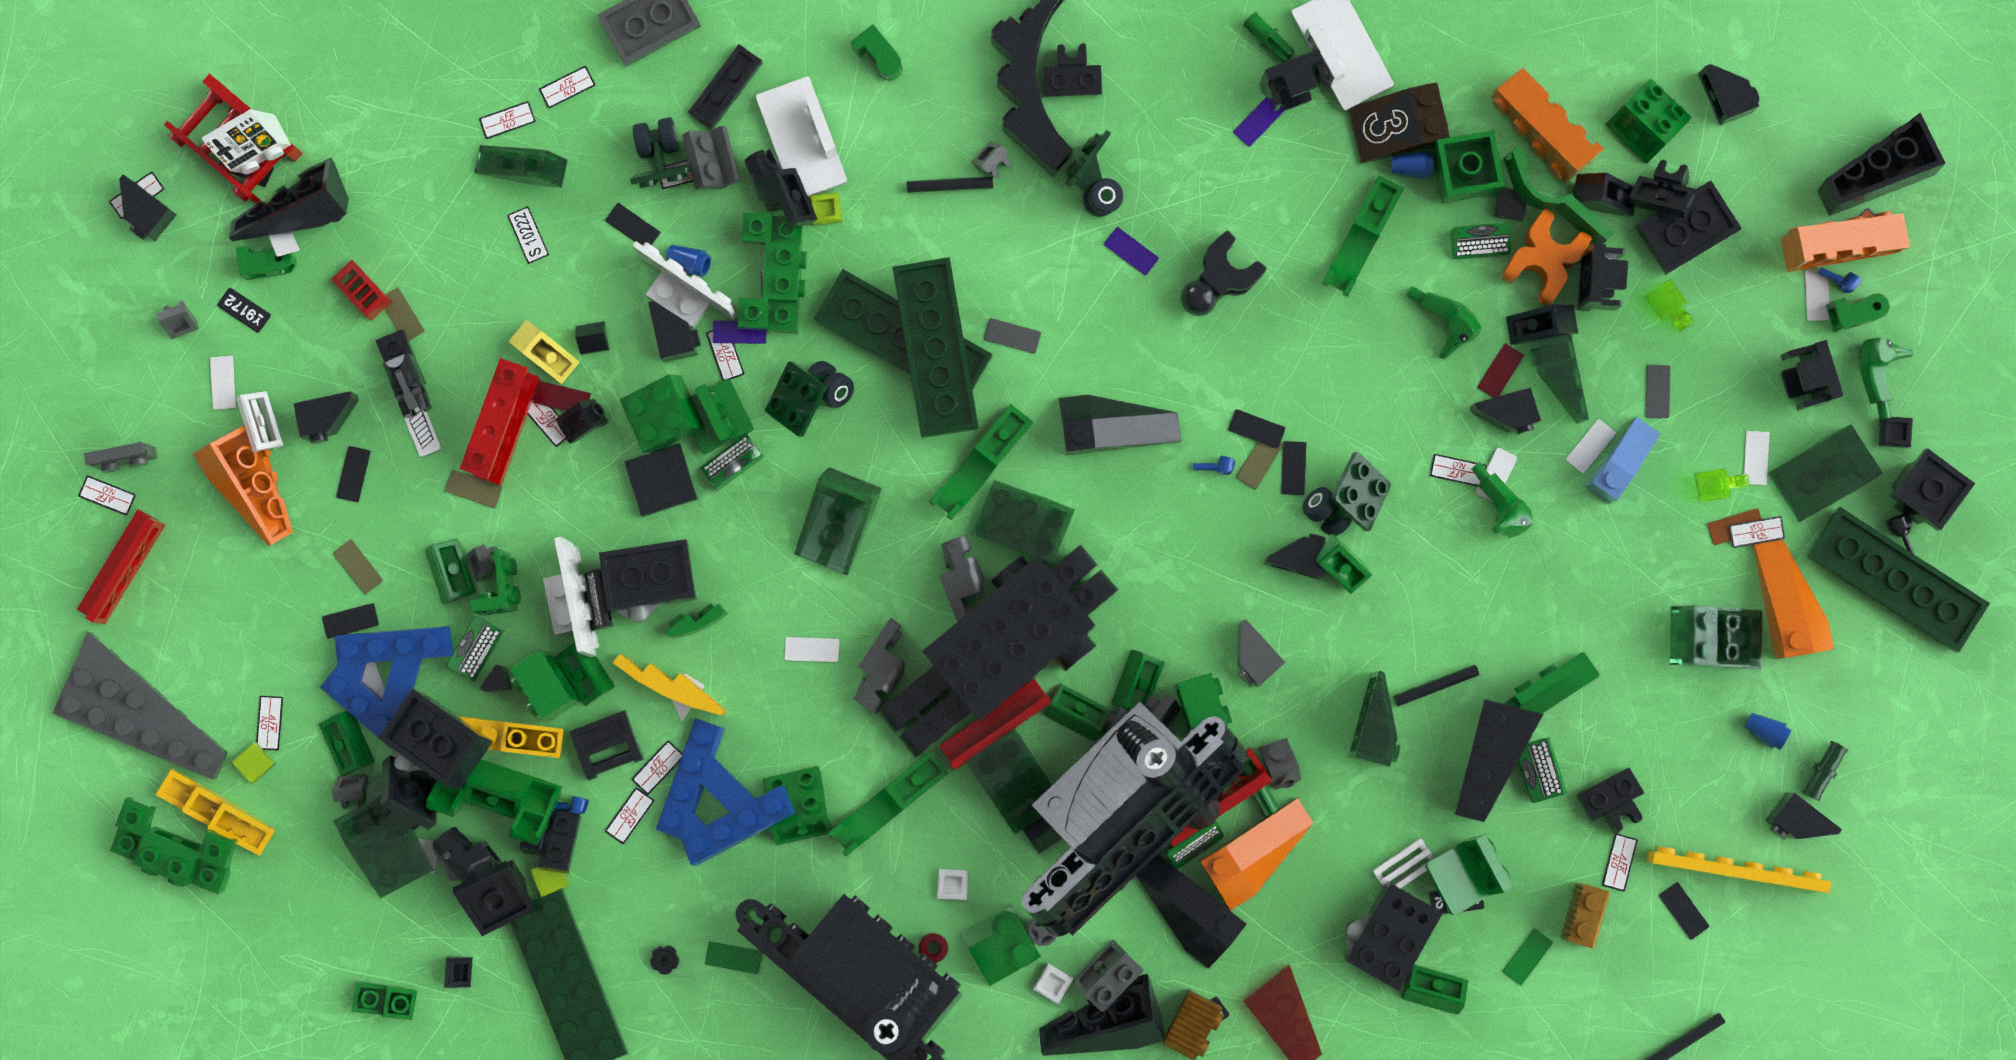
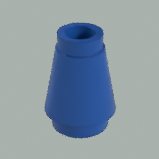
[1392,151,1434,180]
[666,244,712,277]
[1744,712,1791,750]

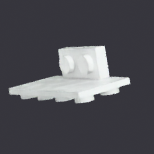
[1291,0,1394,111]
[756,76,847,197]
[633,241,737,328]
[543,537,599,657]

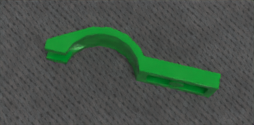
[1503,147,1615,244]
[1322,175,1404,297]
[929,404,1033,520]
[827,750,949,857]

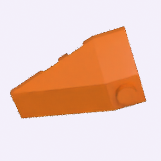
[193,426,293,546]
[1753,540,1834,659]
[1198,798,1313,911]

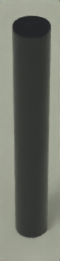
[907,177,993,193]
[1393,665,1479,707]
[1645,1013,1726,1060]

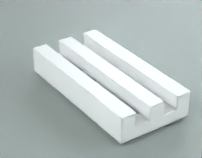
[236,391,283,453]
[1372,838,1434,888]

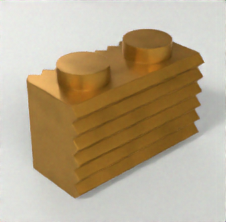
[1560,882,1611,949]
[1162,989,1224,1060]

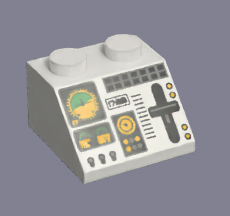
[202,109,291,174]

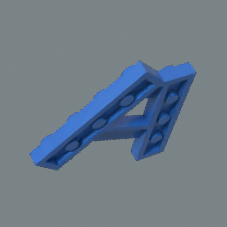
[320,626,453,749]
[656,718,796,866]

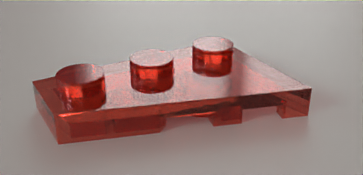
[1243,964,1322,1060]

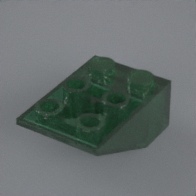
[972,480,1075,566]
[1670,605,1762,669]
[966,729,1052,834]
[333,801,434,898]

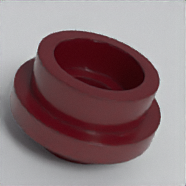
[919,933,948,963]

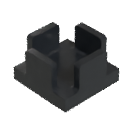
[1260,49,1330,112]
[1577,243,1628,311]
[1781,340,1844,411]
[1890,448,1976,531]
[366,755,437,836]
[453,855,535,936]

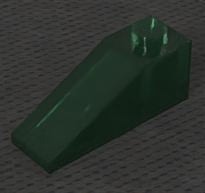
[474,145,568,188]
[1529,334,1589,424]

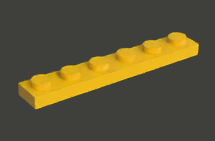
[1646,846,1831,893]

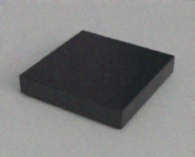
[624,444,698,517]

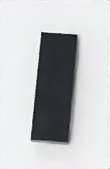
[688,44,763,130]

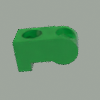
[851,24,902,81]
[236,246,297,280]
[1826,293,1890,333]

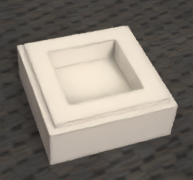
[937,869,969,901]
[1033,963,1073,1004]

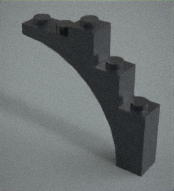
[991,0,1073,177]

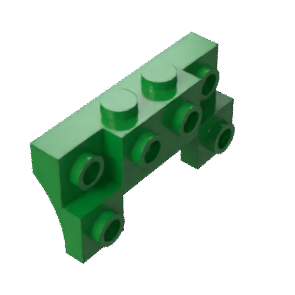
[738,212,807,334]
[426,759,562,845]
[110,797,238,894]

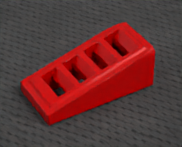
[331,260,392,321]

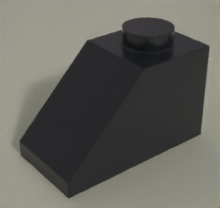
[1698,64,1759,125]
[1573,172,1635,217]
[119,174,177,241]
[648,301,701,363]
[1506,304,1578,345]
[1470,387,1541,435]
[293,391,359,444]
[1264,533,1327,580]
[1765,792,1842,840]

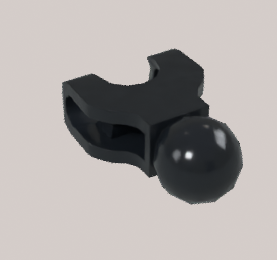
[1180,231,1267,316]

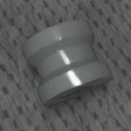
[1028,919,1056,946]

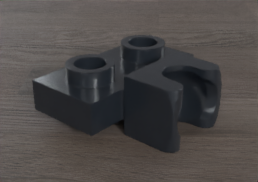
[1044,43,1102,97]
[1628,160,1695,218]
[1577,767,1644,834]
[520,810,581,874]

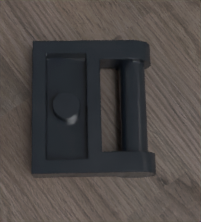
[569,710,644,781]

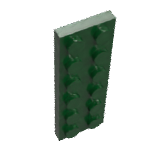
[892,257,979,439]
[814,269,993,390]
[1806,507,1990,653]
[510,889,628,1060]

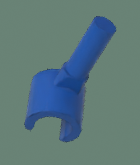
[1818,267,1861,293]
[1193,456,1235,475]
[554,796,589,814]

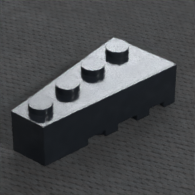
[1817,112,1945,216]
[1455,699,1544,822]

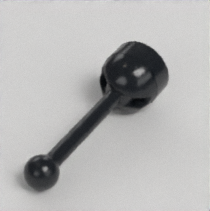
[1885,513,1915,554]

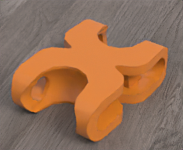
[1501,208,1592,306]

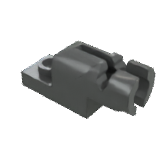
[940,535,985,622]
[853,618,905,714]

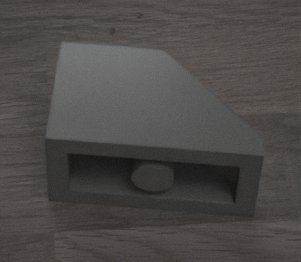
[1237,619,1285,687]

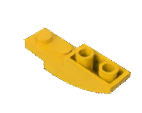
[458,716,564,758]

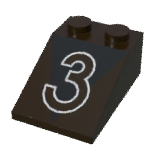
[1349,82,1450,164]

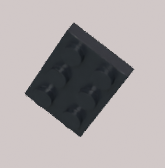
[1635,180,1742,275]

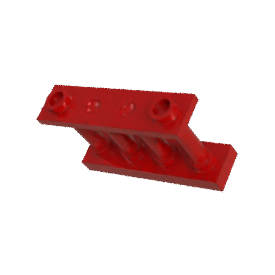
[164,73,303,204]
[459,358,541,486]

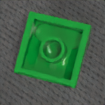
[961,905,1041,986]

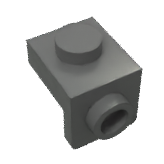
[1259,738,1301,790]

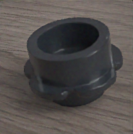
[650,945,679,975]

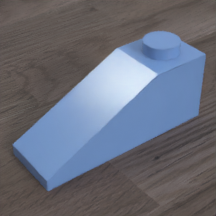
[1585,417,1660,504]

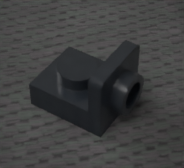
[555,399,608,444]

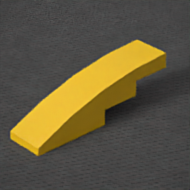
[612,654,728,716]
[155,768,275,856]

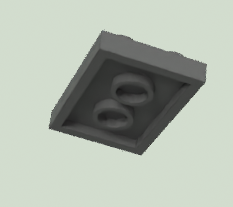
[598,0,701,67]

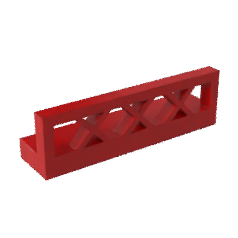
[77,509,166,624]
[939,679,1051,770]
[1171,747,1272,847]

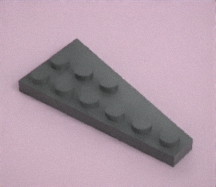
[53,632,228,780]

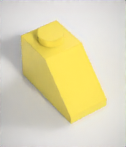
[508,319,580,384]

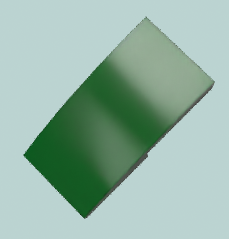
[665,604,728,638]
[352,981,417,1020]

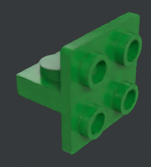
[691,379,754,454]

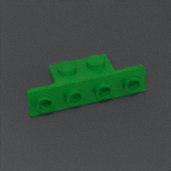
[1504,652,1600,714]

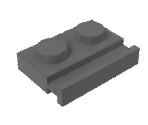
[84,442,157,473]

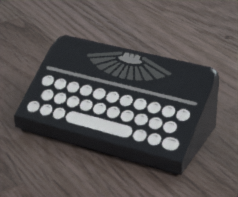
[583,569,613,631]

